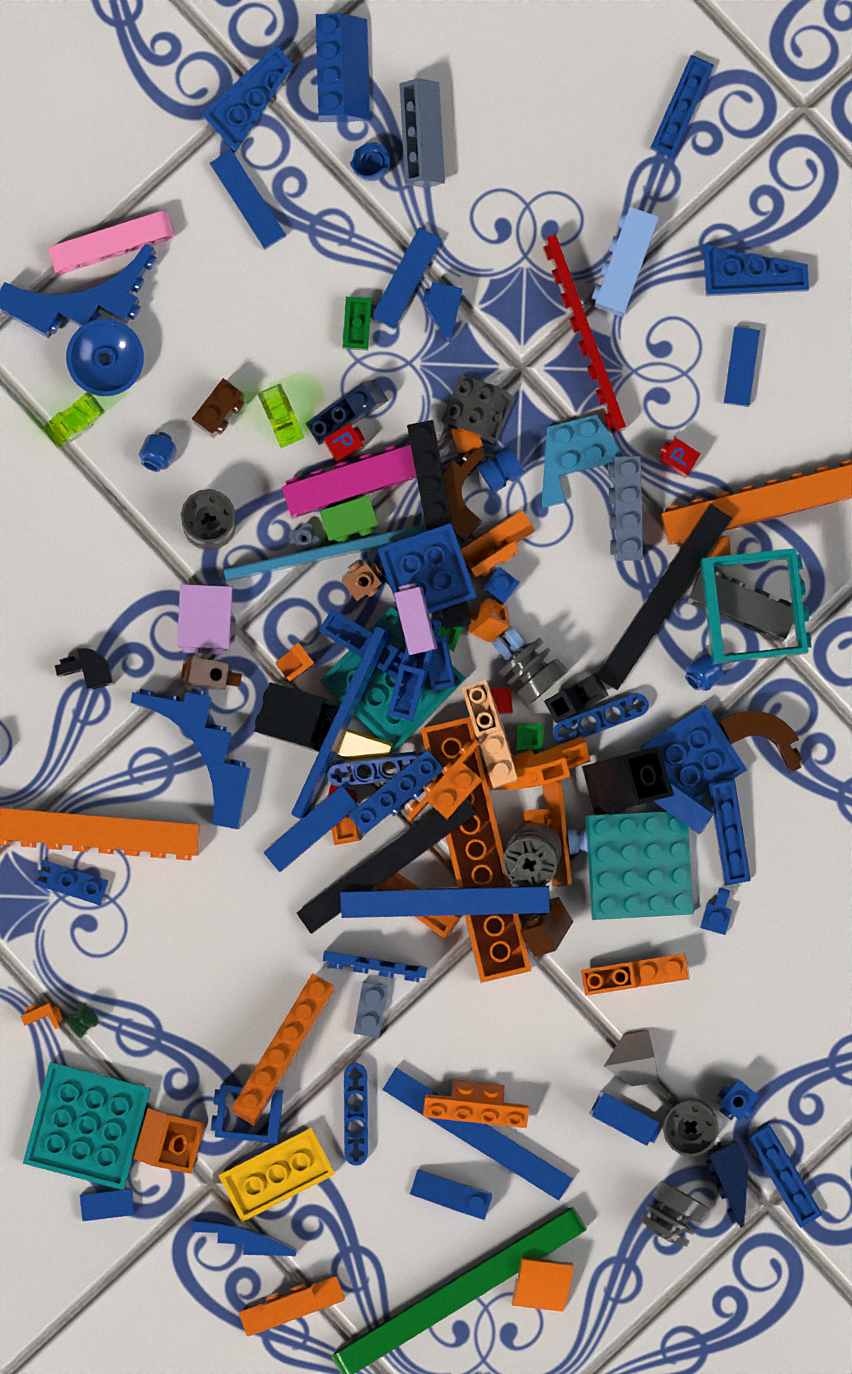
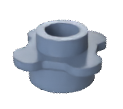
[289,523,319,553]

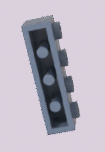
[399,78,445,188]
[608,456,643,561]

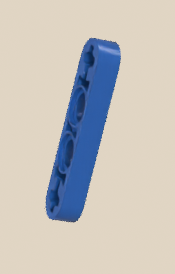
[553,693,649,744]
[327,751,422,787]
[344,1063,368,1166]

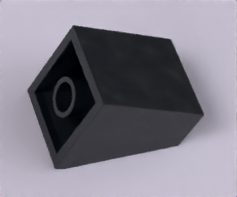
[254,682,340,753]
[582,746,673,815]

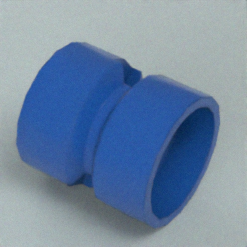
[477,446,525,493]

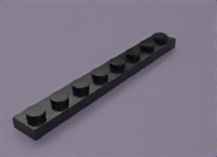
[407,420,472,629]

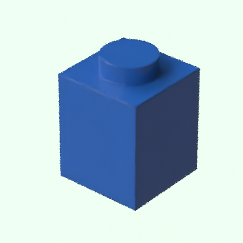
[483,566,520,605]

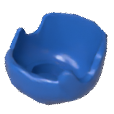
[350,142,391,181]

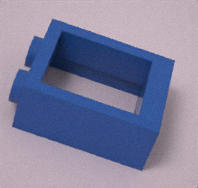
[211,1084,284,1144]
[589,1091,661,1146]

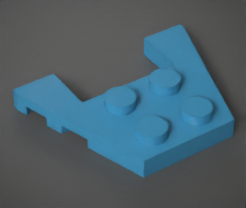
[541,415,624,509]

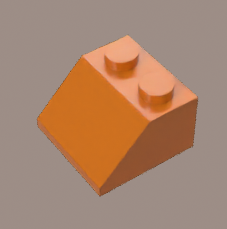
[133,1108,206,1174]

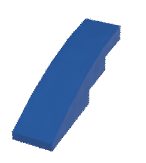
[318,609,404,679]
[387,619,442,721]
[191,1219,297,1256]

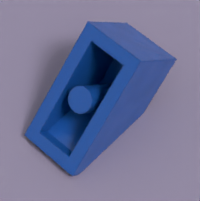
[423,282,463,342]

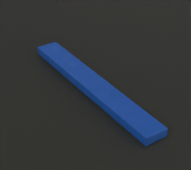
[291,626,392,819]
[340,885,550,918]
[382,1068,573,1201]

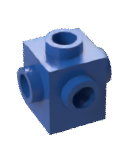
[717,1078,759,1120]

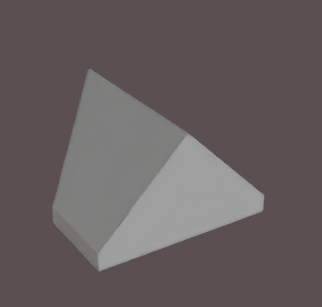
[604,1030,658,1086]

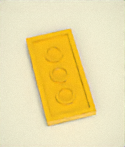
[218,1127,335,1222]

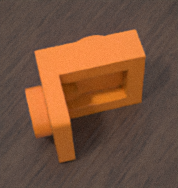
[20,1003,64,1029]

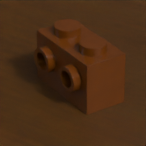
[192,378,245,438]
[520,897,573,957]

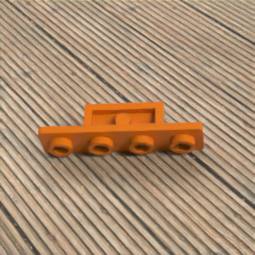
[460,510,535,577]
[406,740,482,822]
[524,781,572,887]
[423,1080,529,1128]
[239,1276,345,1337]

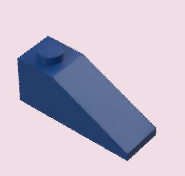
[410,1169,493,1220]

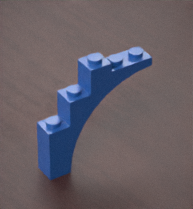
[0,243,157,338]
[131,689,251,830]

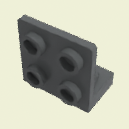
[441,375,516,445]

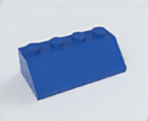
[316,14,370,122]

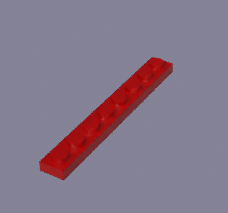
[543,234,626,434]

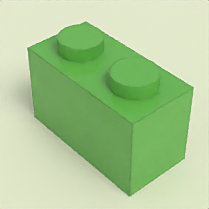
[320,495,379,544]

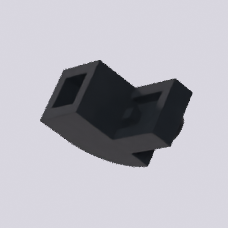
[55,648,114,691]
[544,673,609,724]

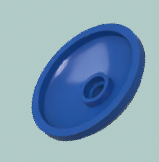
[66,319,144,396]

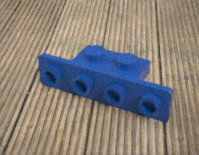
[349,750,444,834]

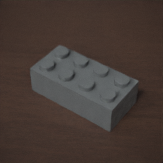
[686,570,794,643]

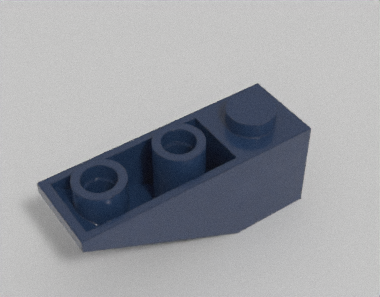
[305,379,389,445]
[706,1141,749,1228]

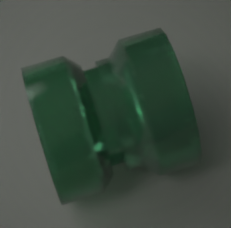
[65,1002,101,1039]

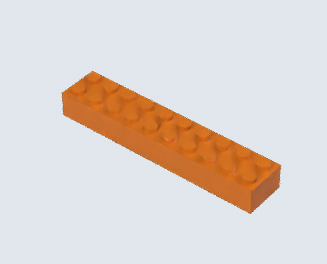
[420,717,532,983]

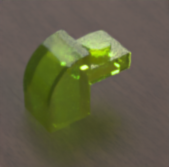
[257,383,304,448]
[42,392,105,448]

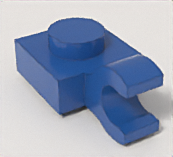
[700,887,732,935]

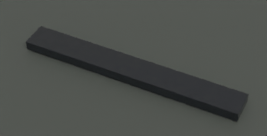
[597,503,732,691]
[296,798,478,934]

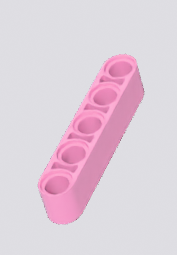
[48,211,175,274]

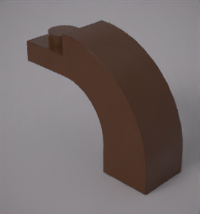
[444,448,485,542]
[719,711,803,773]

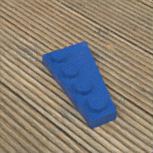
[201,45,294,153]

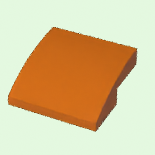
[512,1257,574,1312]

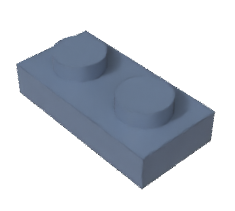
[353,982,388,1038]

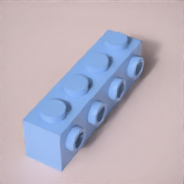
[592,207,659,317]

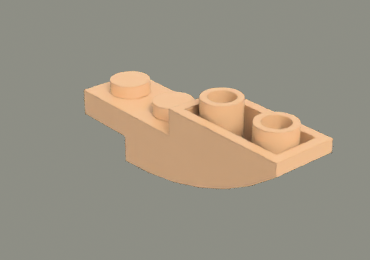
[461,680,519,788]

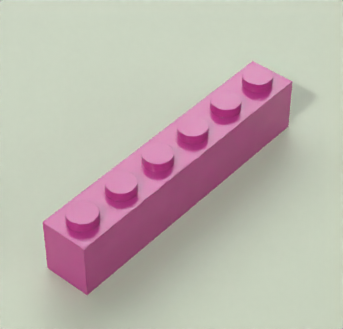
[282,441,417,519]

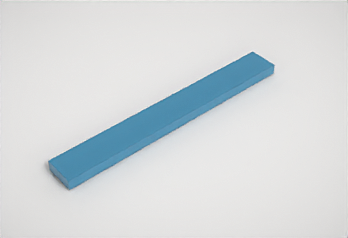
[224,525,427,582]

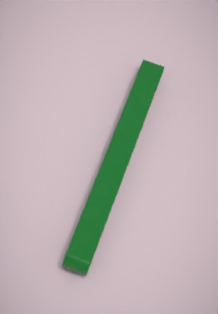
[330,1206,587,1374]

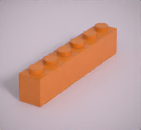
[232,973,335,1126]

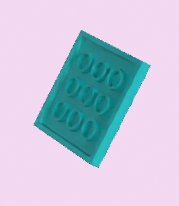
[320,607,466,753]
[586,812,694,920]
[23,1062,151,1190]

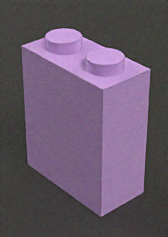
[394,583,437,655]
[177,584,233,655]

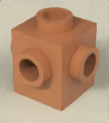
[342,558,384,601]

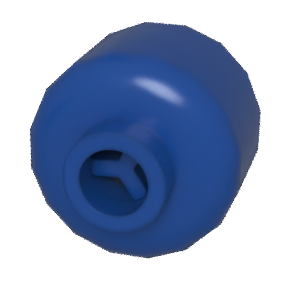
[139,432,177,472]
[685,653,724,691]

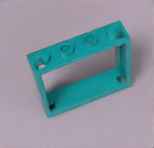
[700,548,812,664]

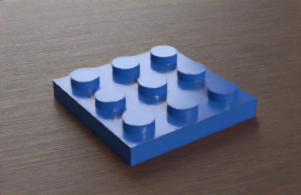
[377,523,477,614]
[640,705,747,801]

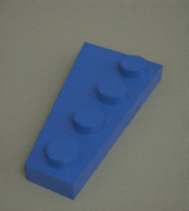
[703,244,809,296]
[322,951,427,982]

